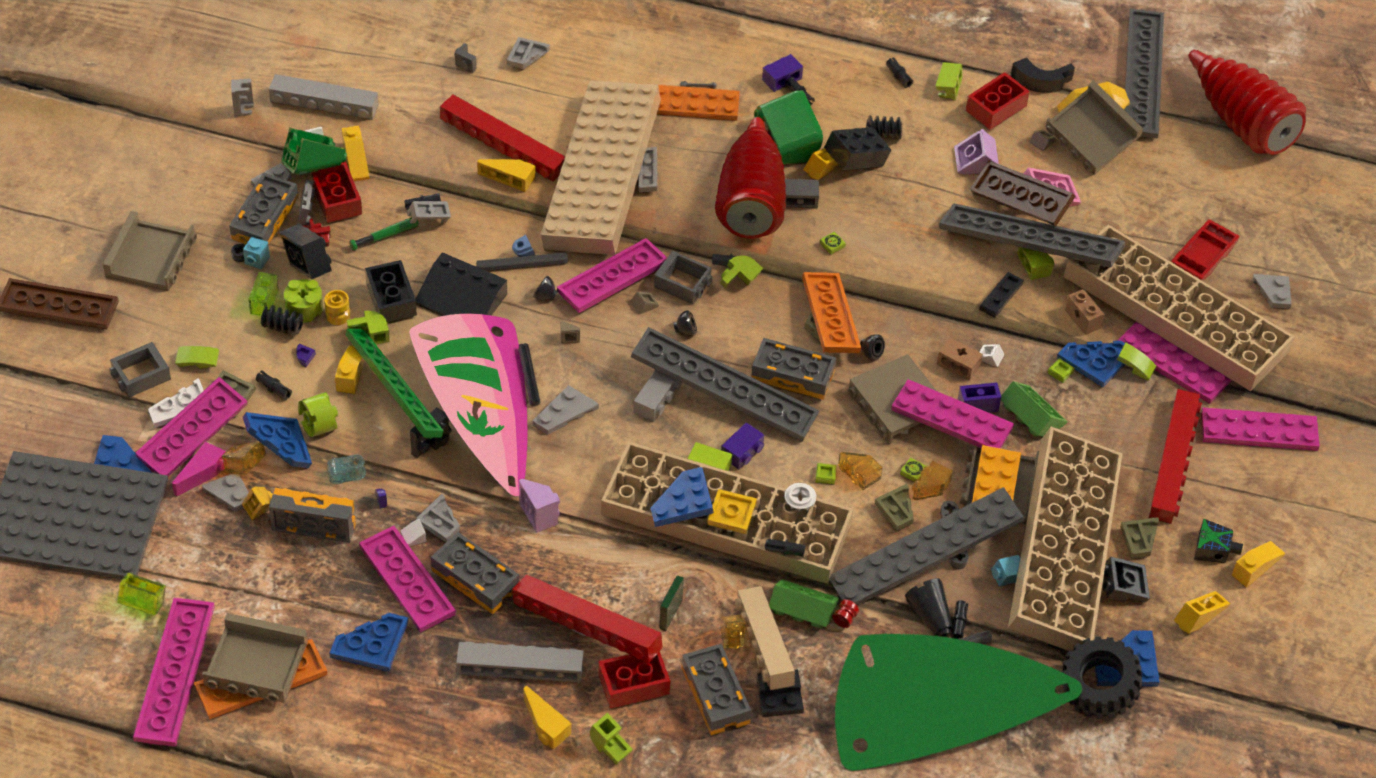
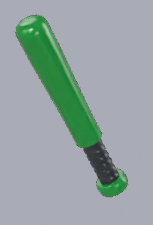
[349,217,419,251]

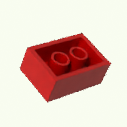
[965,72,1030,130]
[311,161,362,223]
[598,651,671,709]

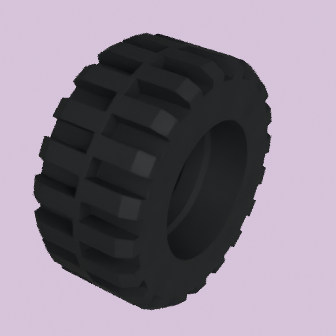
[1062,636,1142,719]

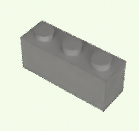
[633,370,682,422]

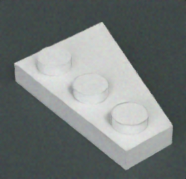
[148,378,204,428]

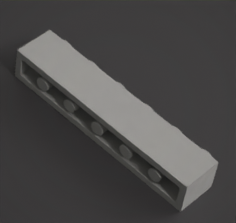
[269,74,379,120]
[456,642,583,683]

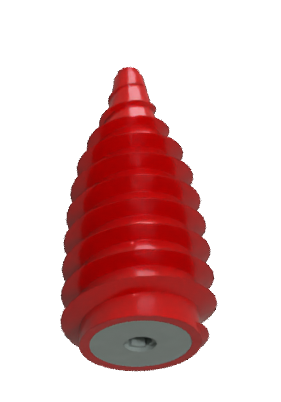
[1188,50,1306,155]
[715,117,786,239]

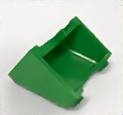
[754,90,823,164]
[282,127,347,175]

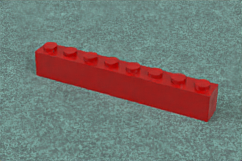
[440,94,565,182]
[1148,389,1202,524]
[512,574,663,663]

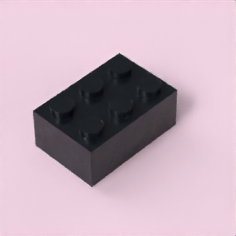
[824,127,891,170]
[279,224,332,280]
[365,260,417,322]

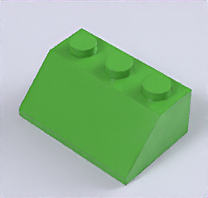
[1001,381,1068,437]
[769,579,839,628]

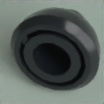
[533,276,558,301]
[673,310,697,336]
[860,334,885,360]

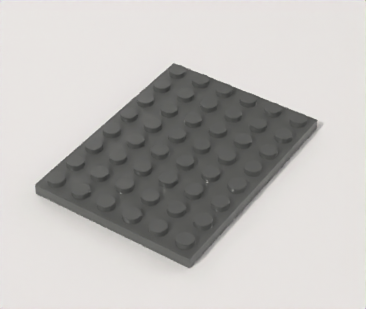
[0,451,169,581]

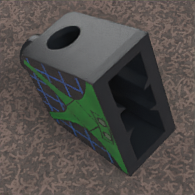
[1194,519,1243,563]

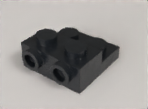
[410,407,452,458]
[1102,556,1150,603]
[756,669,804,717]

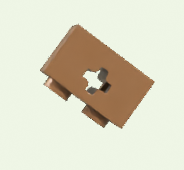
[1065,289,1104,335]
[937,338,983,380]

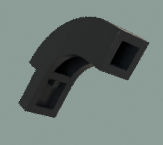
[1010,57,1075,93]

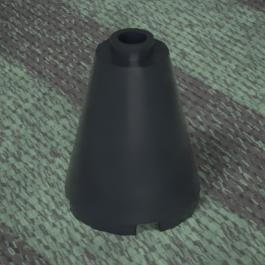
[905,578,953,637]

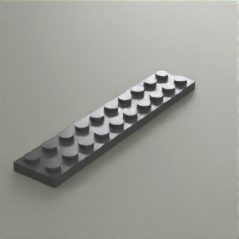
[1124,8,1164,139]
[939,203,1125,267]
[631,327,819,442]
[829,487,1024,605]

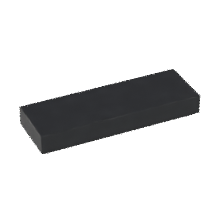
[979,272,1024,318]

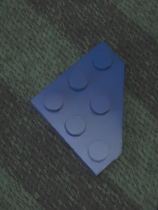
[1057,340,1126,387]
[242,412,312,468]
[94,435,152,473]
[651,467,714,527]
[329,613,408,672]
[1095,630,1160,687]

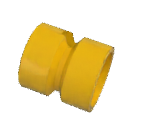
[324,290,350,325]

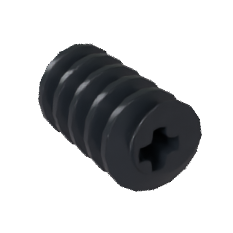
[866,115,902,140]
[260,305,304,336]

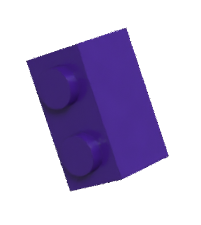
[762,54,803,92]
[957,382,1001,413]
[721,423,764,470]

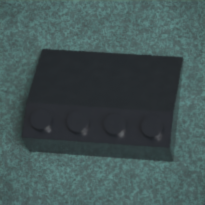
[416,252,507,316]

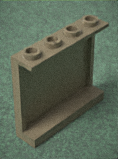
[1046,80,1143,175]
[103,211,197,291]
[848,354,937,444]
[960,445,1039,524]
[202,613,308,703]

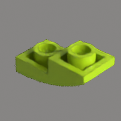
[1117,342,1156,381]
[175,346,219,369]

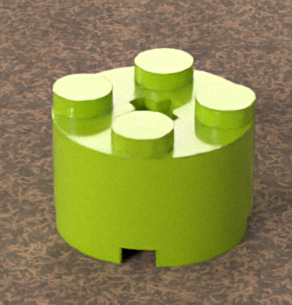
[284,279,323,323]
[298,392,338,437]

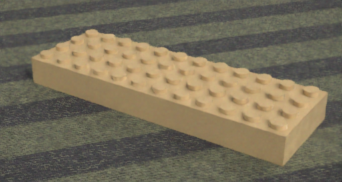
[541,81,661,255]
[1063,225,1295,391]
[1008,426,1122,652]
[601,441,854,584]

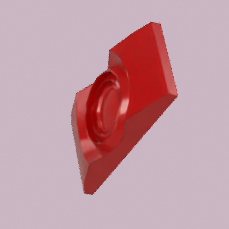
[1171,219,1240,281]

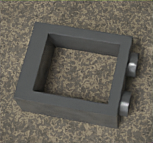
[654,251,713,304]
[109,342,171,398]

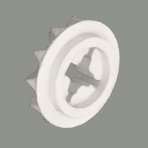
[784,483,816,512]

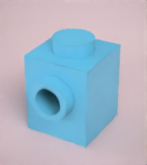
[243,236,270,270]
[991,555,1020,586]

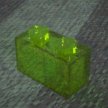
[248,272,279,316]
[117,573,166,616]

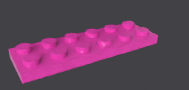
[557,238,667,313]
[1118,321,1231,404]
[135,377,248,477]
[891,379,1014,449]
[1201,407,1320,451]
[359,526,456,633]

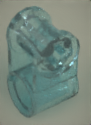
[327,454,366,484]

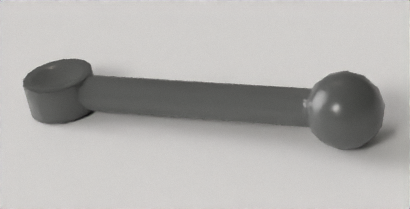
[680,81,717,89]

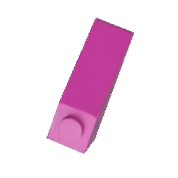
[172,441,228,496]

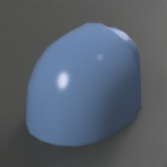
[512,235,535,257]

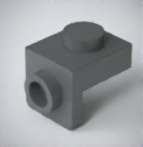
[454,43,477,73]

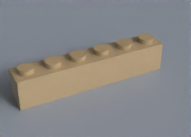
[735,586,795,690]

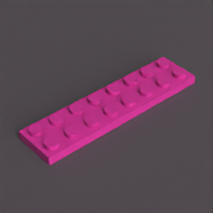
[133,597,215,747]

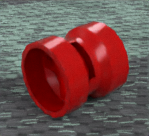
[832,599,859,628]

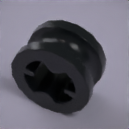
[231,244,245,262]

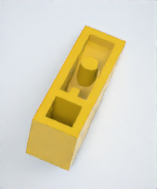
[341,126,370,181]
[803,148,838,180]
[477,159,535,192]
[335,345,365,394]
[241,487,273,520]
[1232,541,1286,588]
[1174,591,1231,634]
[524,685,571,750]

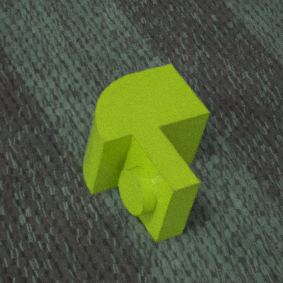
[720,255,763,288]
[347,311,390,345]
[589,713,633,765]

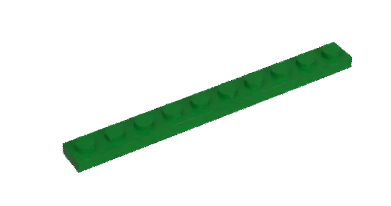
[345,328,443,439]

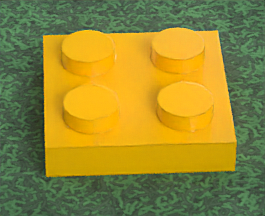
[707,489,757,534]

